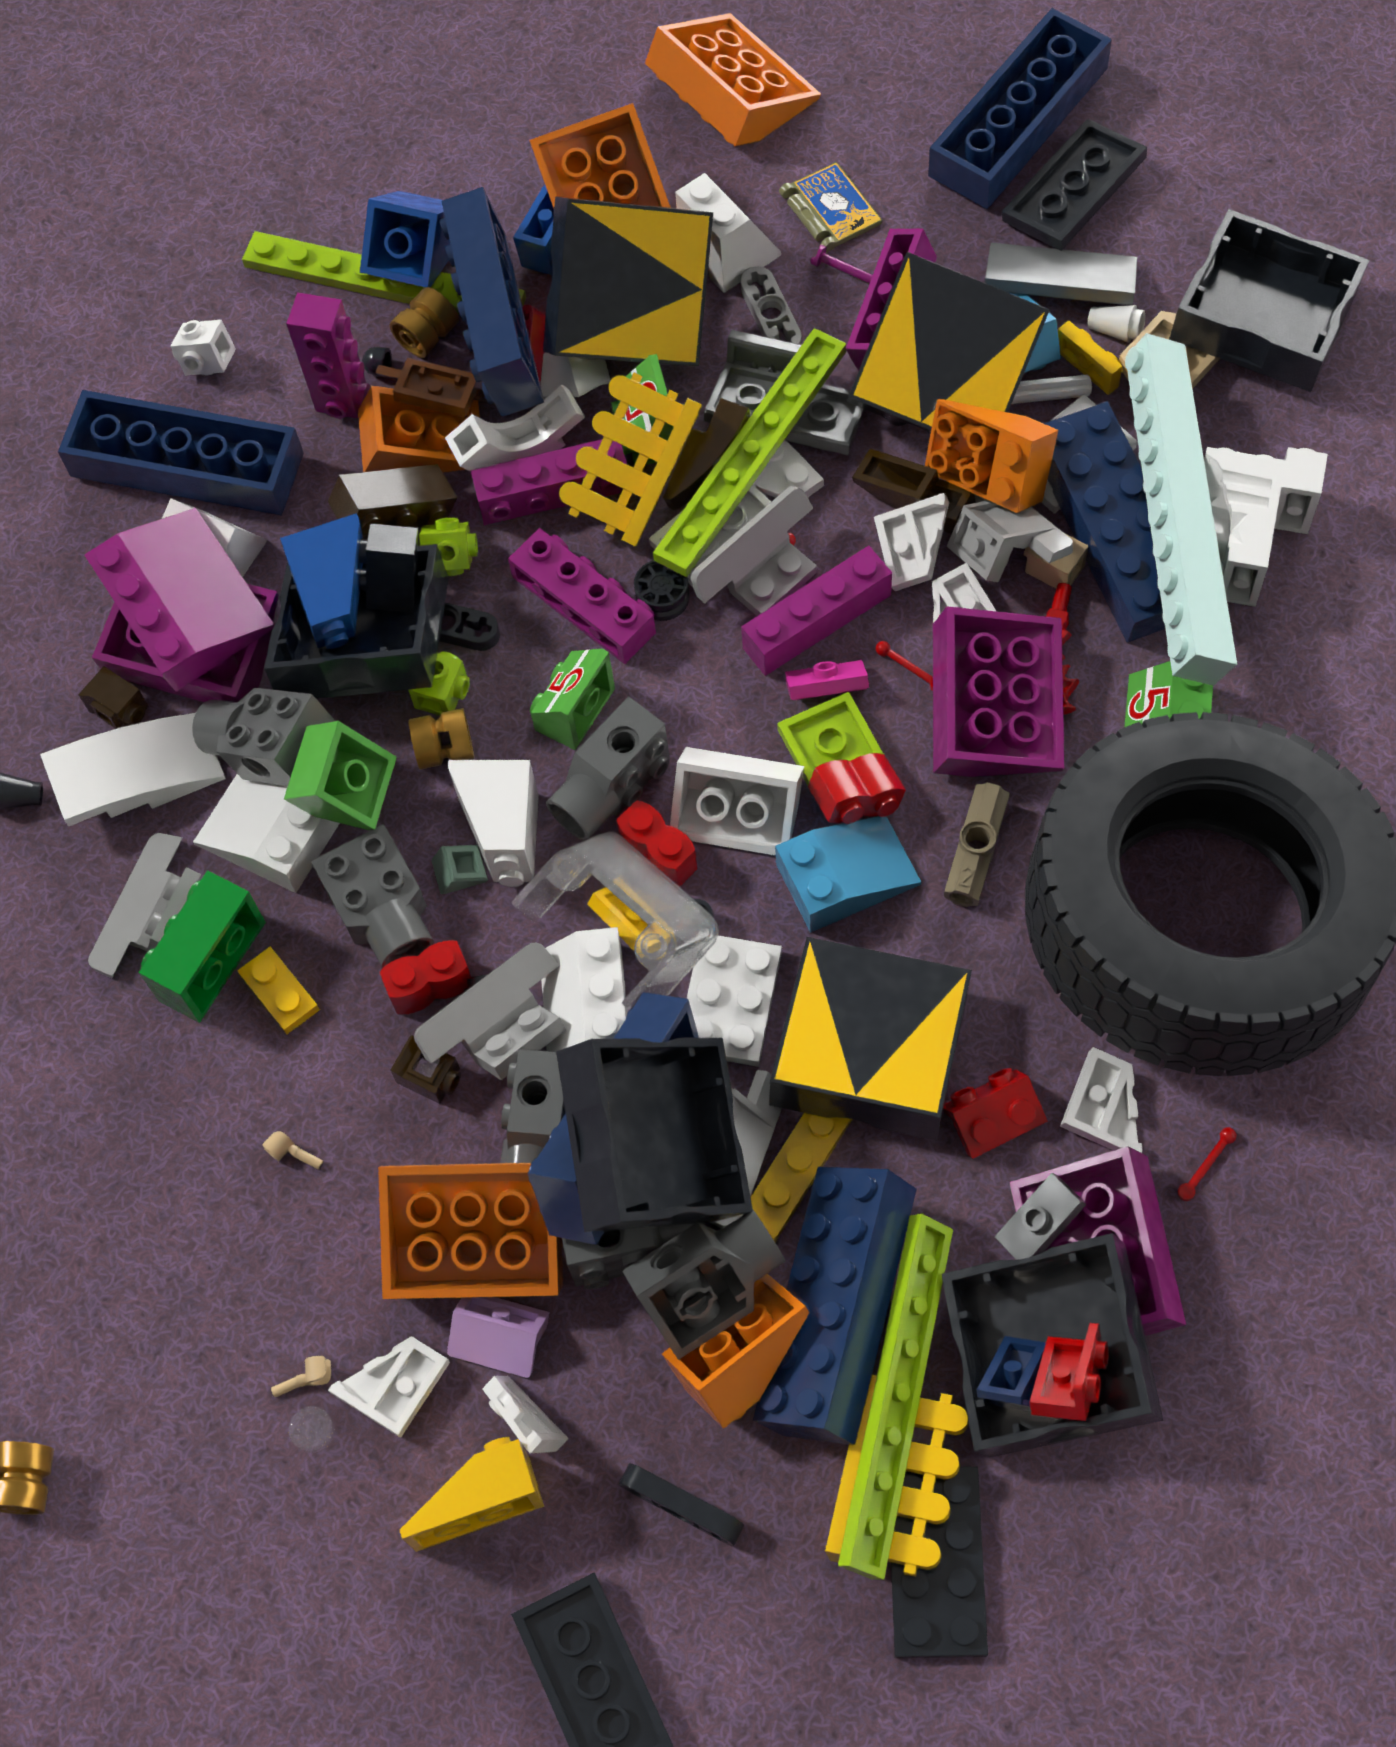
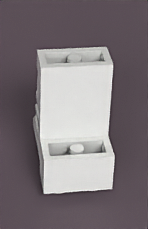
[1204,447,1328,606]

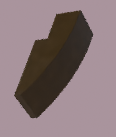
[663,398,751,510]
[852,448,976,535]

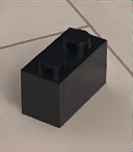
[359,524,418,613]

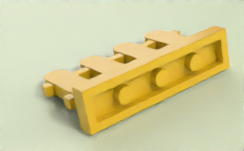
[559,372,702,546]
[825,1375,969,1577]

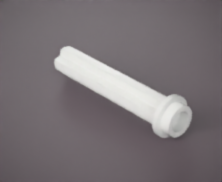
[1012,375,1092,404]

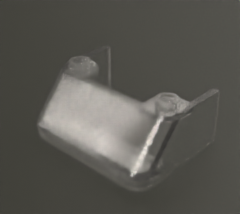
[511,832,719,1010]

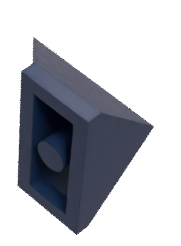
[977,1336,1046,1412]

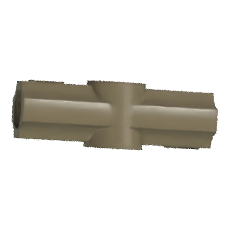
[944,782,1010,907]

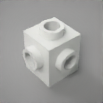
[170,320,236,376]

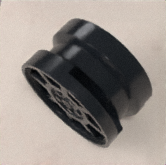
[634,560,690,621]

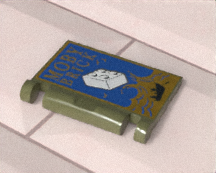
[779,162,882,253]

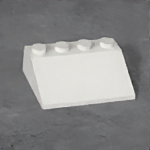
[193,774,340,893]

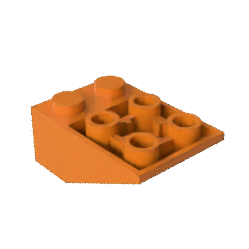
[925,399,1058,513]

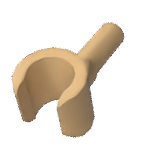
[263,1131,323,1170]
[271,1356,331,1397]

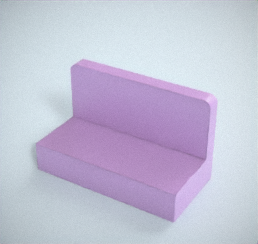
[447,1297,549,1378]

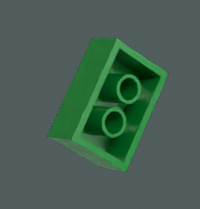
[138,870,266,1023]

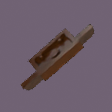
[375,358,495,418]

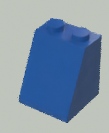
[360,191,450,287]
[280,513,363,649]

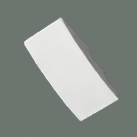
[40,713,226,826]

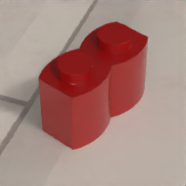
[808,753,906,824]
[617,800,697,888]
[379,940,471,1014]

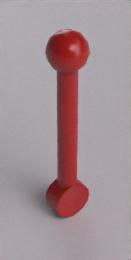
[875,641,933,691]
[1178,1127,1237,1201]

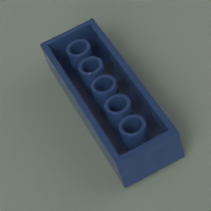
[928,8,1112,209]
[439,187,544,417]
[58,390,304,515]
[1044,401,1165,643]
[528,992,699,1245]
[753,1167,917,1445]

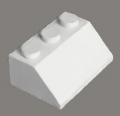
[670,747,804,855]
[541,927,627,1052]

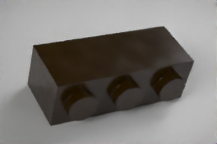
[328,464,458,535]

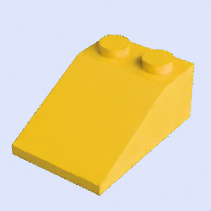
[400,1437,544,1552]

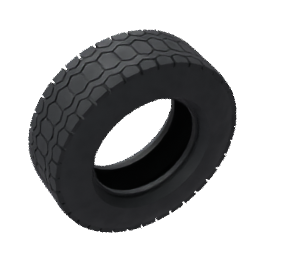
[1025,712,1396,1076]

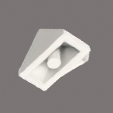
[540,353,611,399]

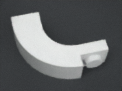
[445,385,585,471]

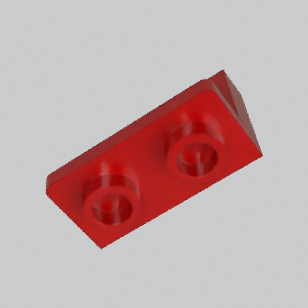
[943,1068,1048,1159]
[1030,1323,1109,1421]

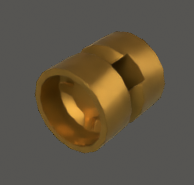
[389,287,459,358]
[409,708,474,770]
[0,1441,54,1515]

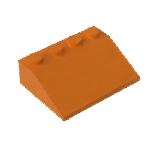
[645,13,821,146]
[529,103,671,208]
[378,1163,563,1299]

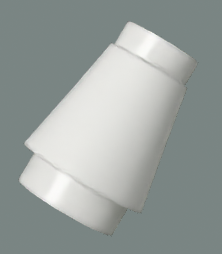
[1088,305,1145,343]

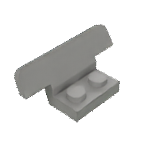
[691,486,817,616]
[947,494,1073,582]
[88,833,201,979]
[414,943,566,1080]
[709,1070,782,1229]

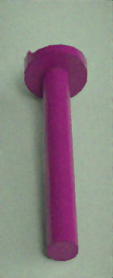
[810,244,873,284]

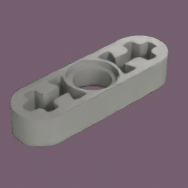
[741,266,802,345]

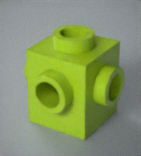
[419,518,478,576]
[409,651,470,716]

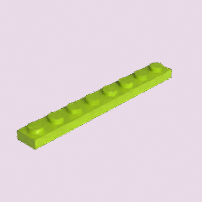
[242,231,526,315]
[653,328,846,577]
[838,1214,953,1580]

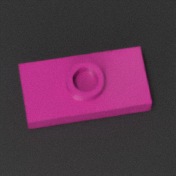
[785,660,869,700]

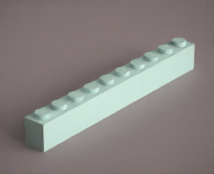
[1125,333,1237,686]

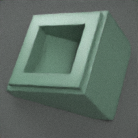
[432,845,488,894]

